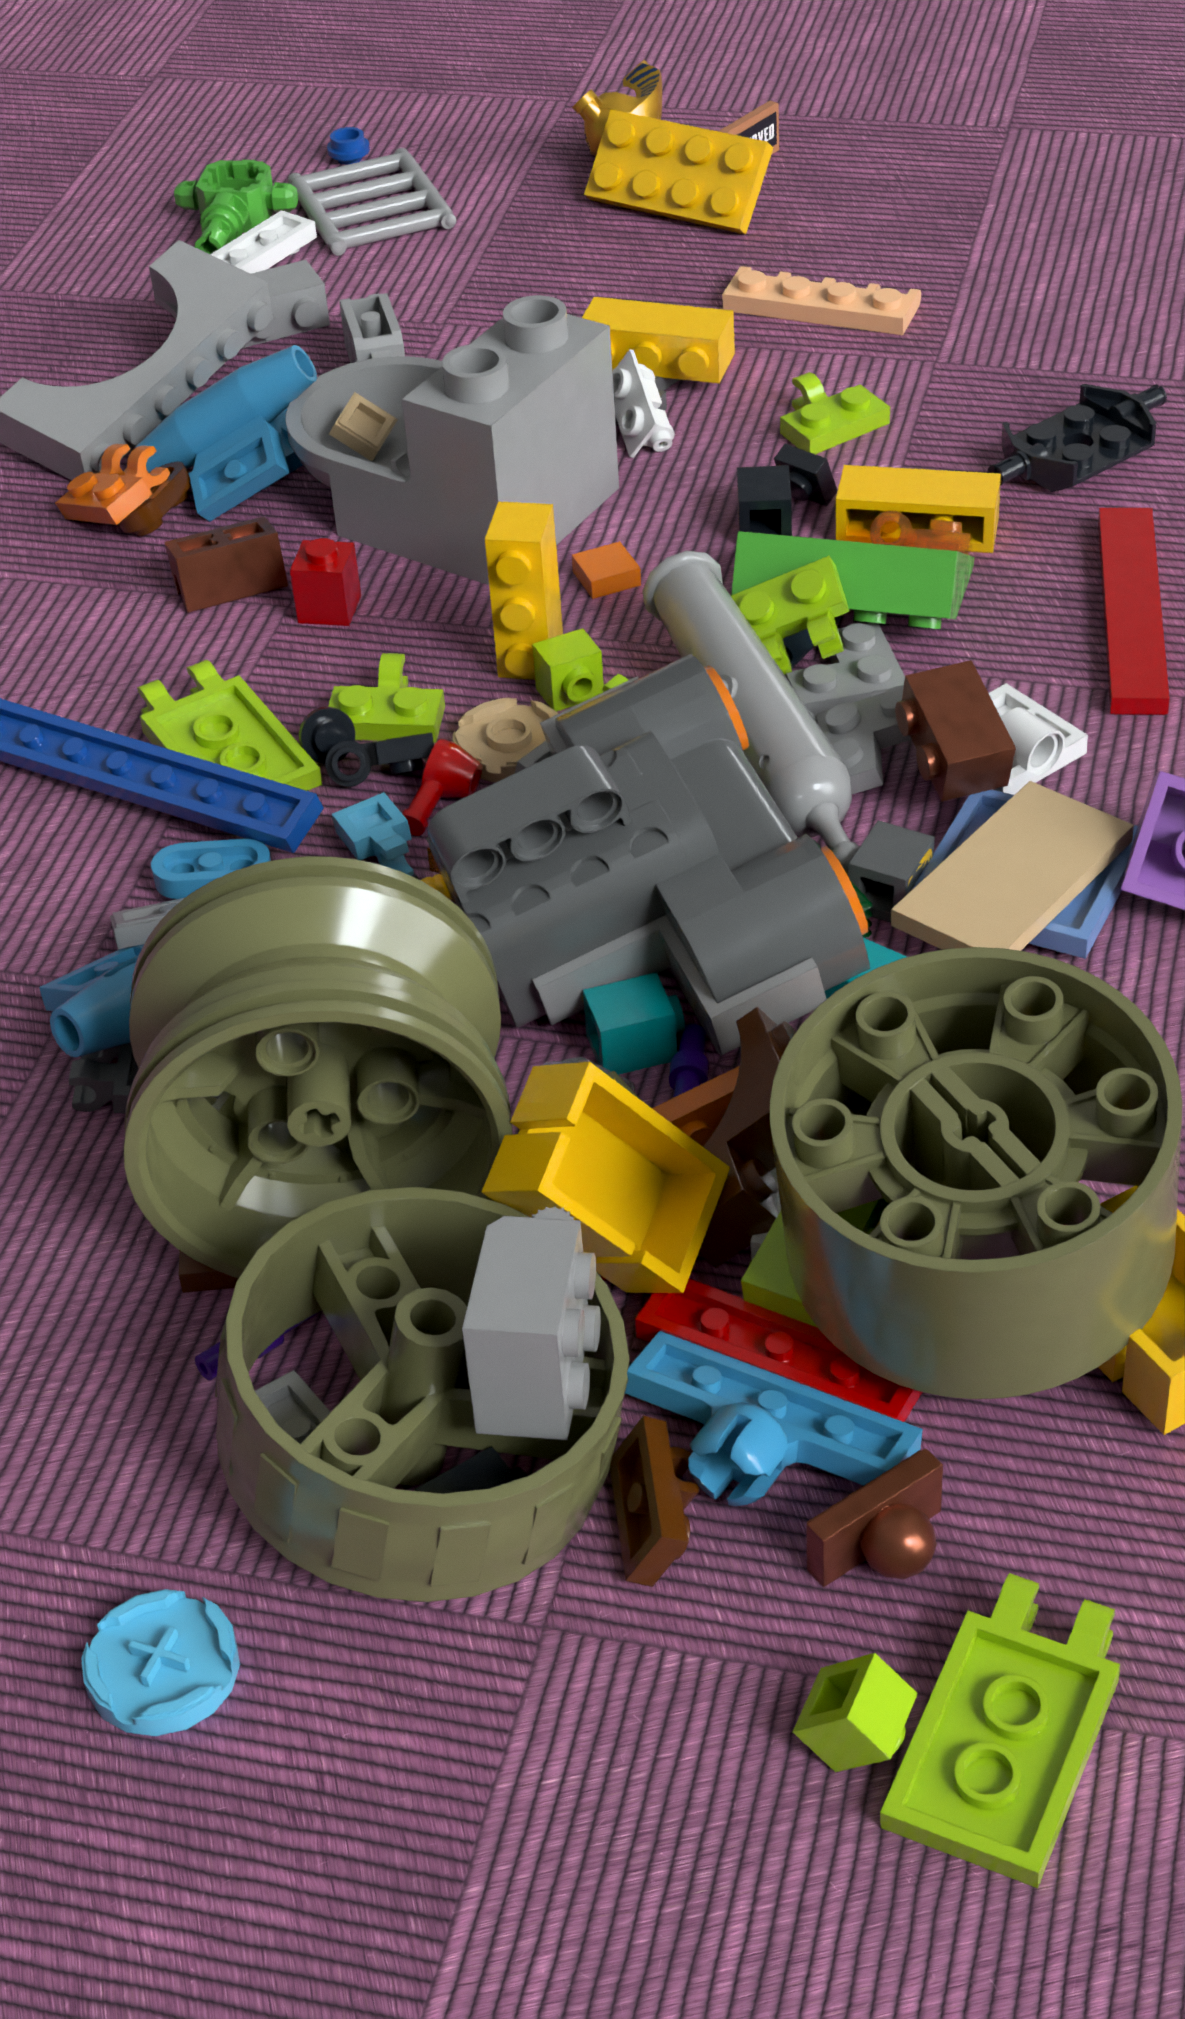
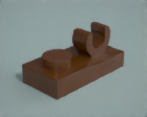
[610,1415,699,1587]

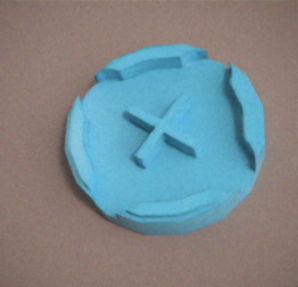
[81,1589,240,1736]

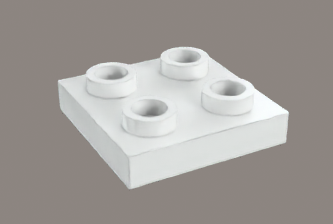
[989,683,1088,795]

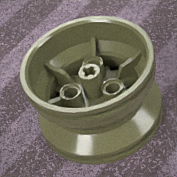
[124,856,513,1278]

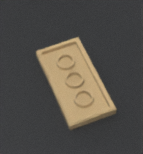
[891,781,1134,951]

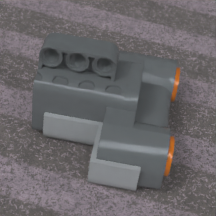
[426,654,870,1056]

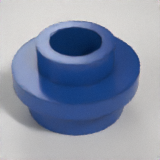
[327,127,370,165]

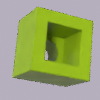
[532,628,604,712]
[793,1653,918,1772]

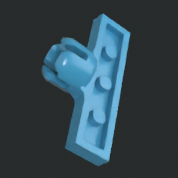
[625,1331,923,1506]

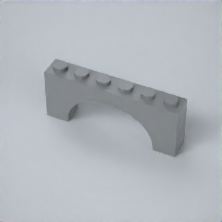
[0,240,273,480]

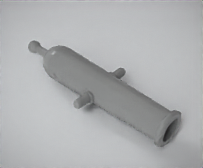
[642,551,860,875]

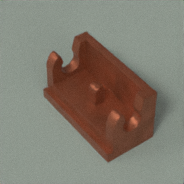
[164,516,288,613]

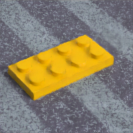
[584,109,773,235]

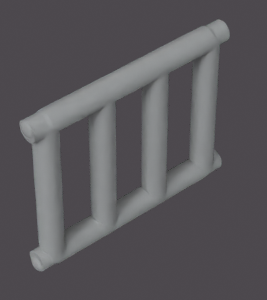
[288,148,456,256]

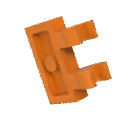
[55,443,170,525]

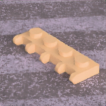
[722,266,921,335]

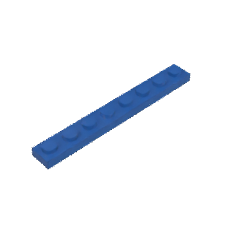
[0,698,324,853]

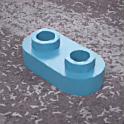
[151,839,271,899]

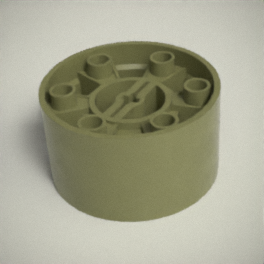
[770,947,1183,1399]

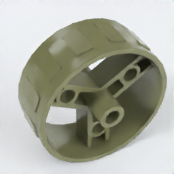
[215,1187,629,1602]

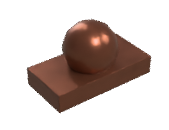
[806,1448,943,1588]

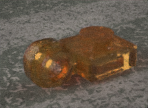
[870,511,973,556]

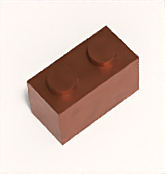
[895,660,1016,802]

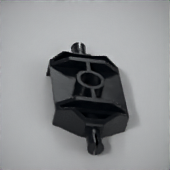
[988,384,1167,492]

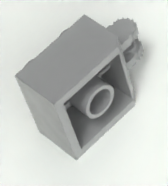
[462,1206,601,1440]

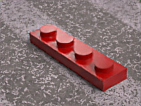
[635,1278,922,1422]

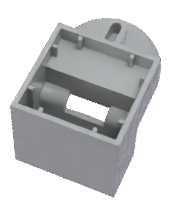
[286,295,619,585]

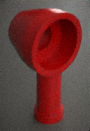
[402,738,483,836]

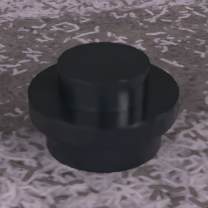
[299,706,356,764]

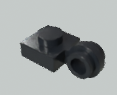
[325,733,434,787]

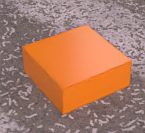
[572,541,641,599]

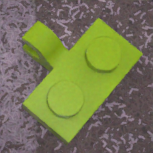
[780,372,890,455]
[328,653,445,743]

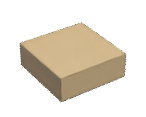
[329,392,398,461]

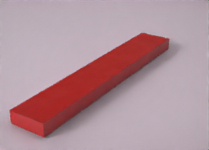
[1098,508,1170,715]

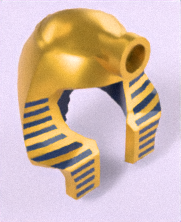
[572,60,666,156]

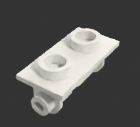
[612,349,675,458]

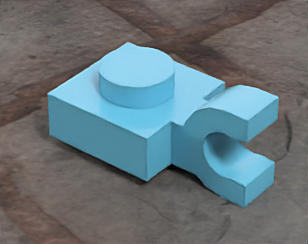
[331,792,414,876]

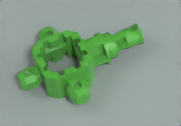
[174,160,298,254]

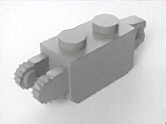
[339,293,405,363]

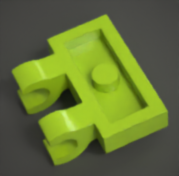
[731,556,850,675]

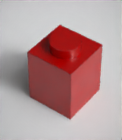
[290,538,362,626]

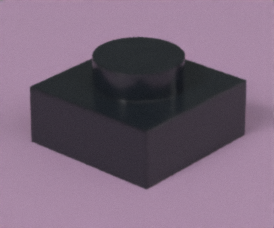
[774,444,838,506]

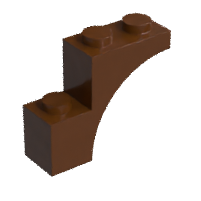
[698,1006,796,1268]

